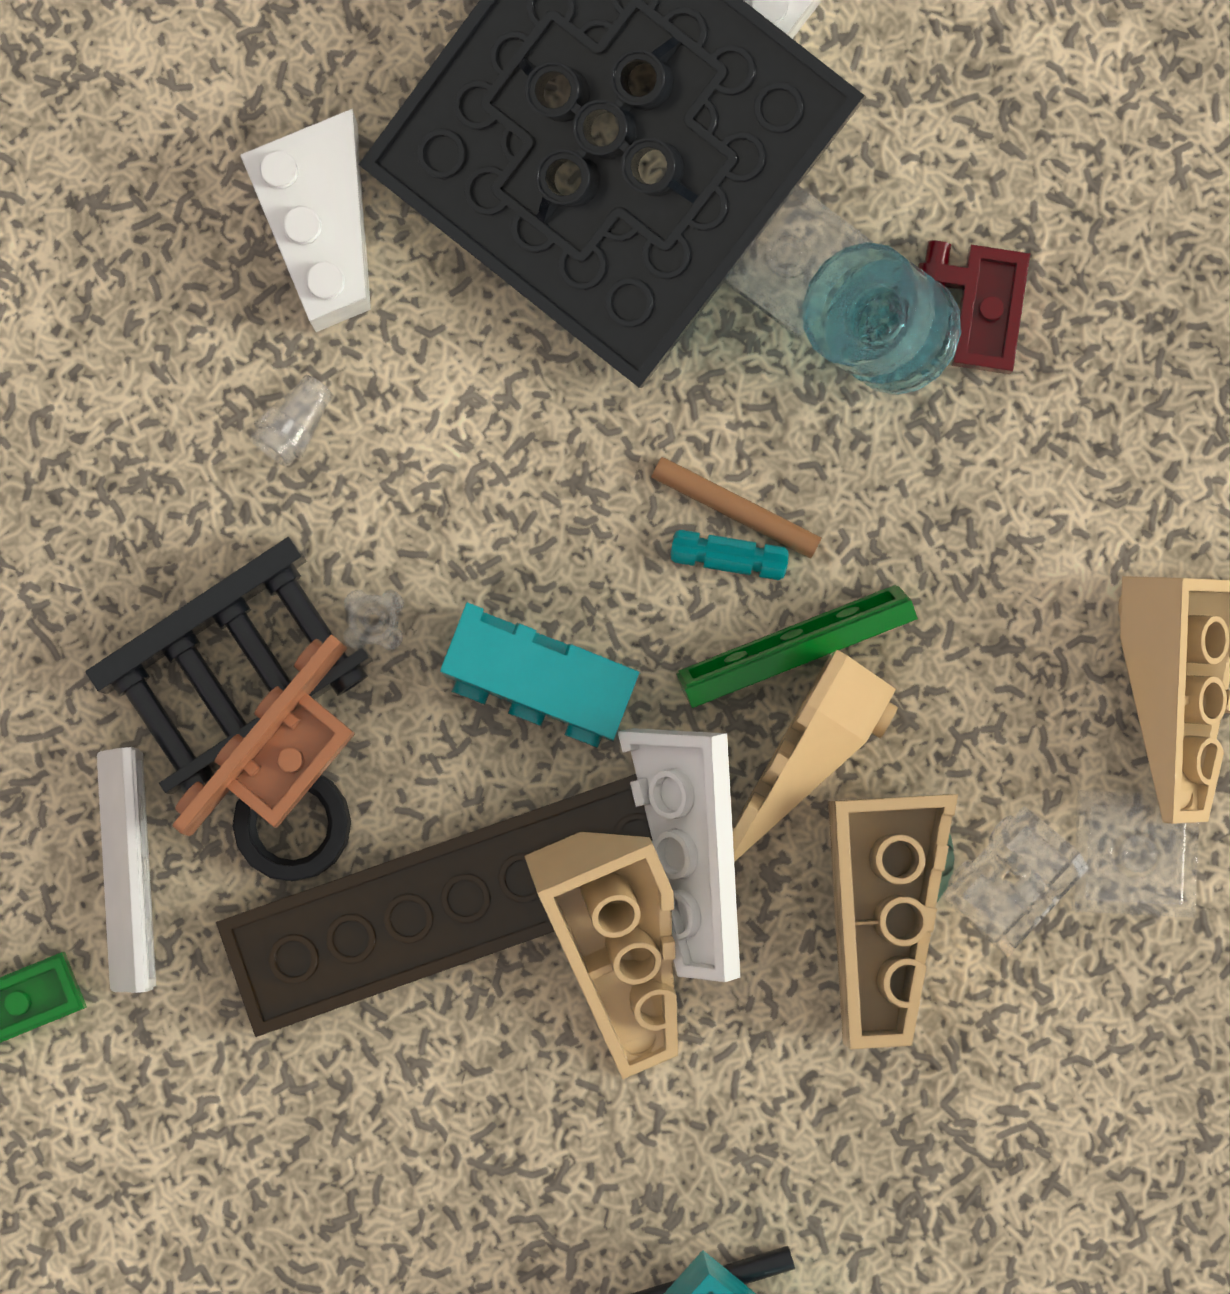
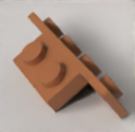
[172,634,355,836]

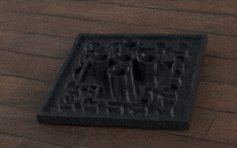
[358,0,866,388]

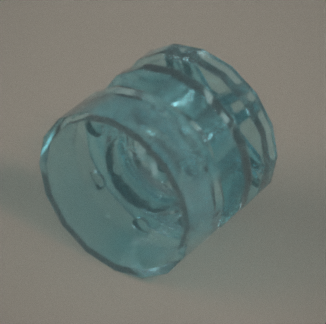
[802,242,961,395]

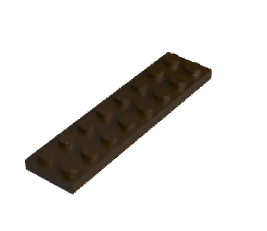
[216,774,653,1037]

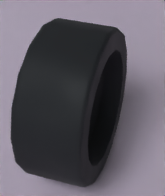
[232,775,351,882]

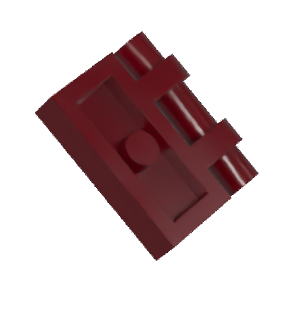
[908,240,1031,375]

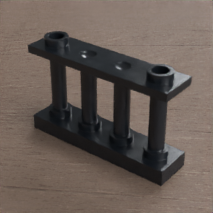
[85,536,373,794]

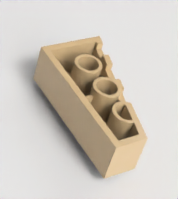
[828,794,958,1050]

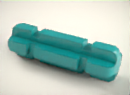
[670,530,789,580]

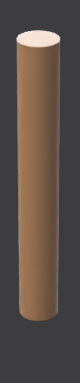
[651,457,822,559]

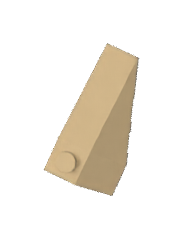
[1118,576,1230,824]
[732,650,898,862]
[524,832,678,1079]

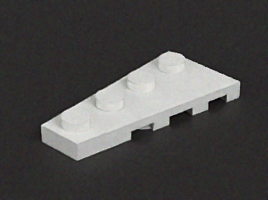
[618,728,741,982]

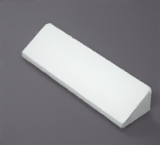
[97,747,156,993]

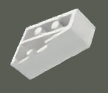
[240,109,371,332]

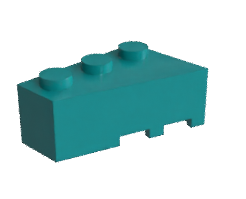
[440,602,640,748]

